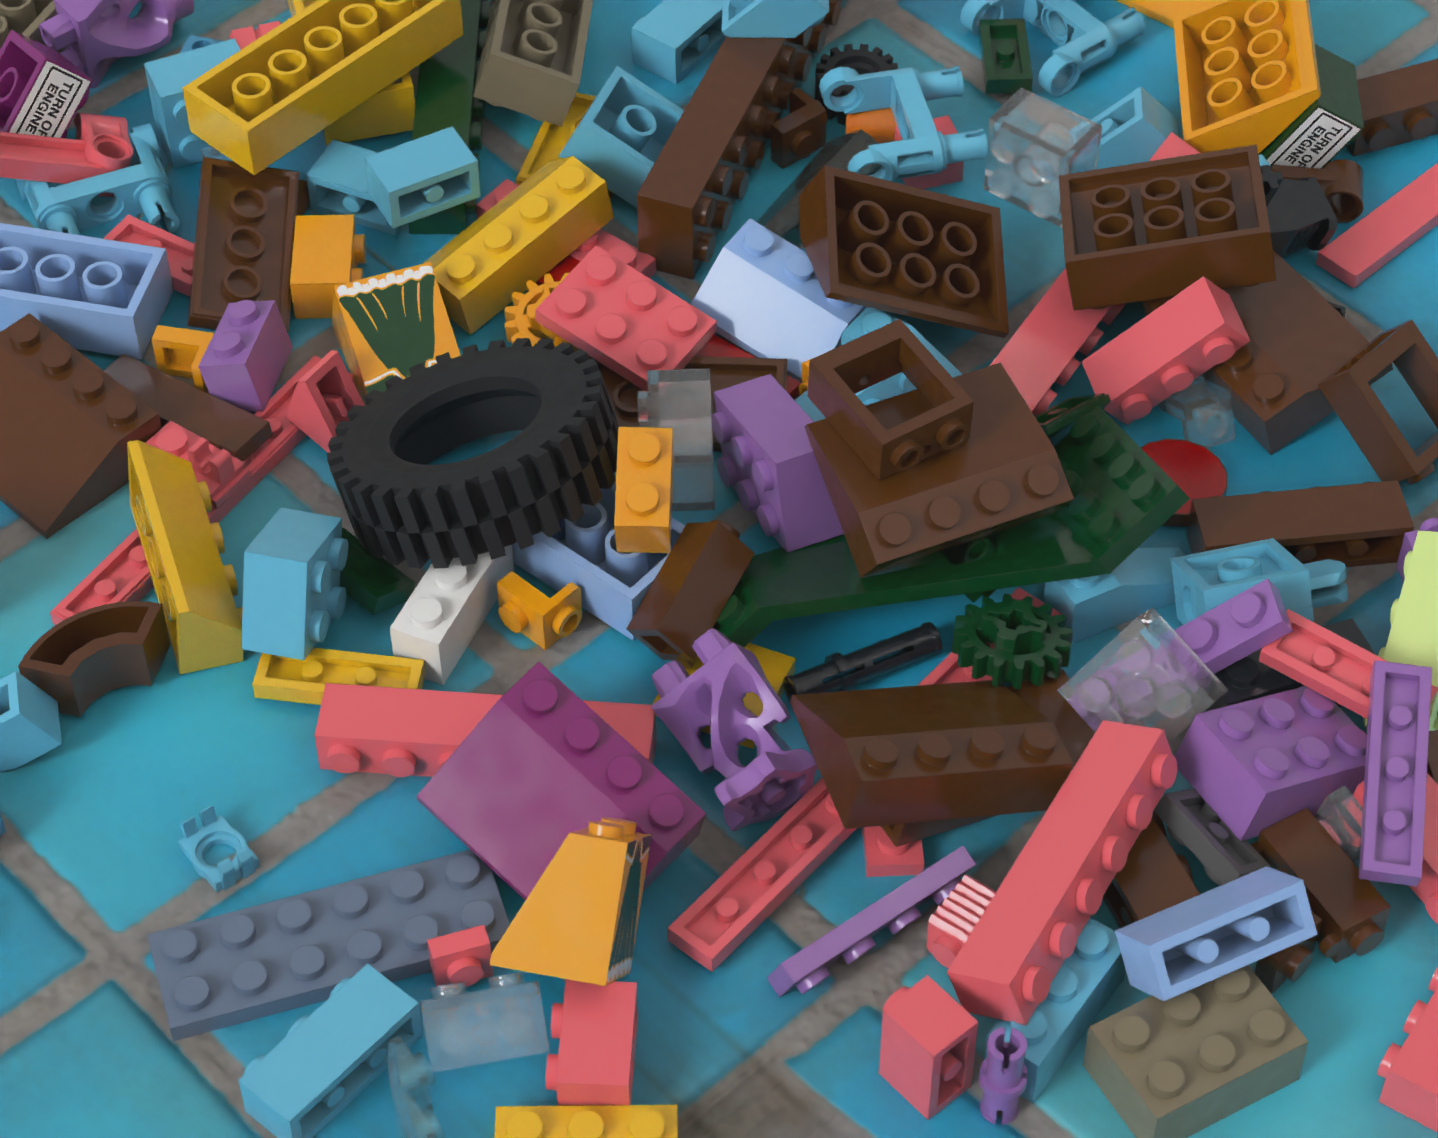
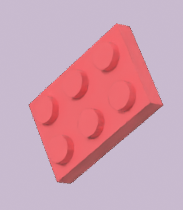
[535,245,717,398]

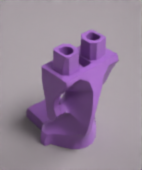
[39,0,194,89]
[651,628,818,831]

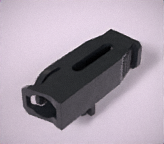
[1260,165,1337,258]

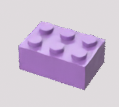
[711,374,844,553]
[1175,686,1367,841]

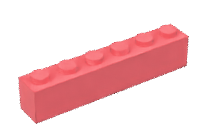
[314,683,657,777]
[947,720,1178,1025]

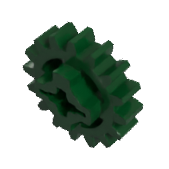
[952,594,1073,689]

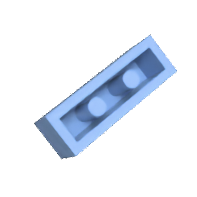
[1115,866,1318,1001]

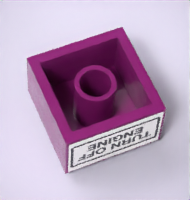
[0,29,93,138]

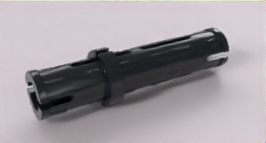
[783,622,943,702]

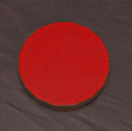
[1141,439,1227,527]

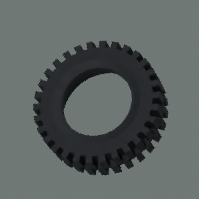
[327,338,619,569]

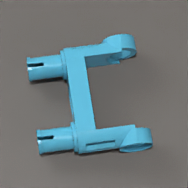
[960,0,1145,97]
[819,66,988,181]
[16,123,180,235]

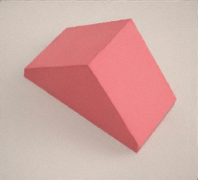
[285,350,365,453]

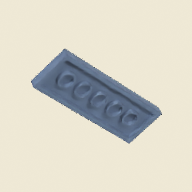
[147,849,510,1041]

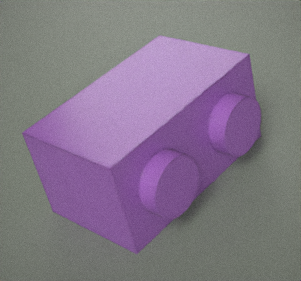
[198,300,293,412]

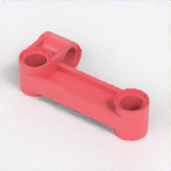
[0,112,133,197]

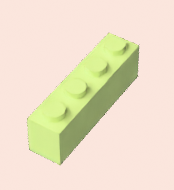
[1363,531,1438,731]

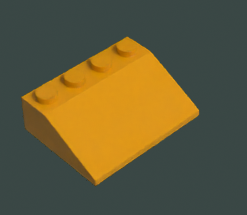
[1173,0,1321,155]

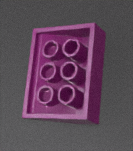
[416,661,706,901]

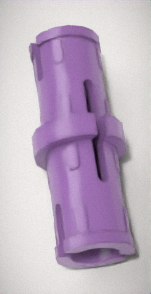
[979,1027,1028,1125]

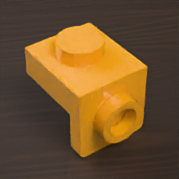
[151,325,214,393]
[497,571,582,650]

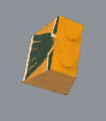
[332,262,461,406]
[490,817,652,986]

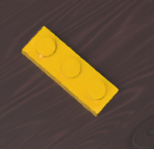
[252,648,426,705]
[494,1105,678,1138]

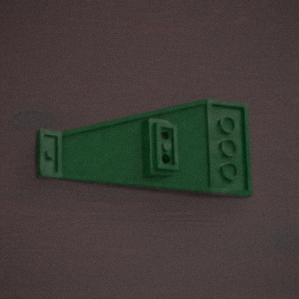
[713,405,1190,648]

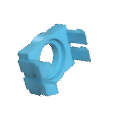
[179,805,260,892]

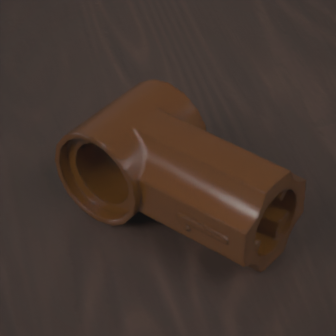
[1271,159,1364,223]

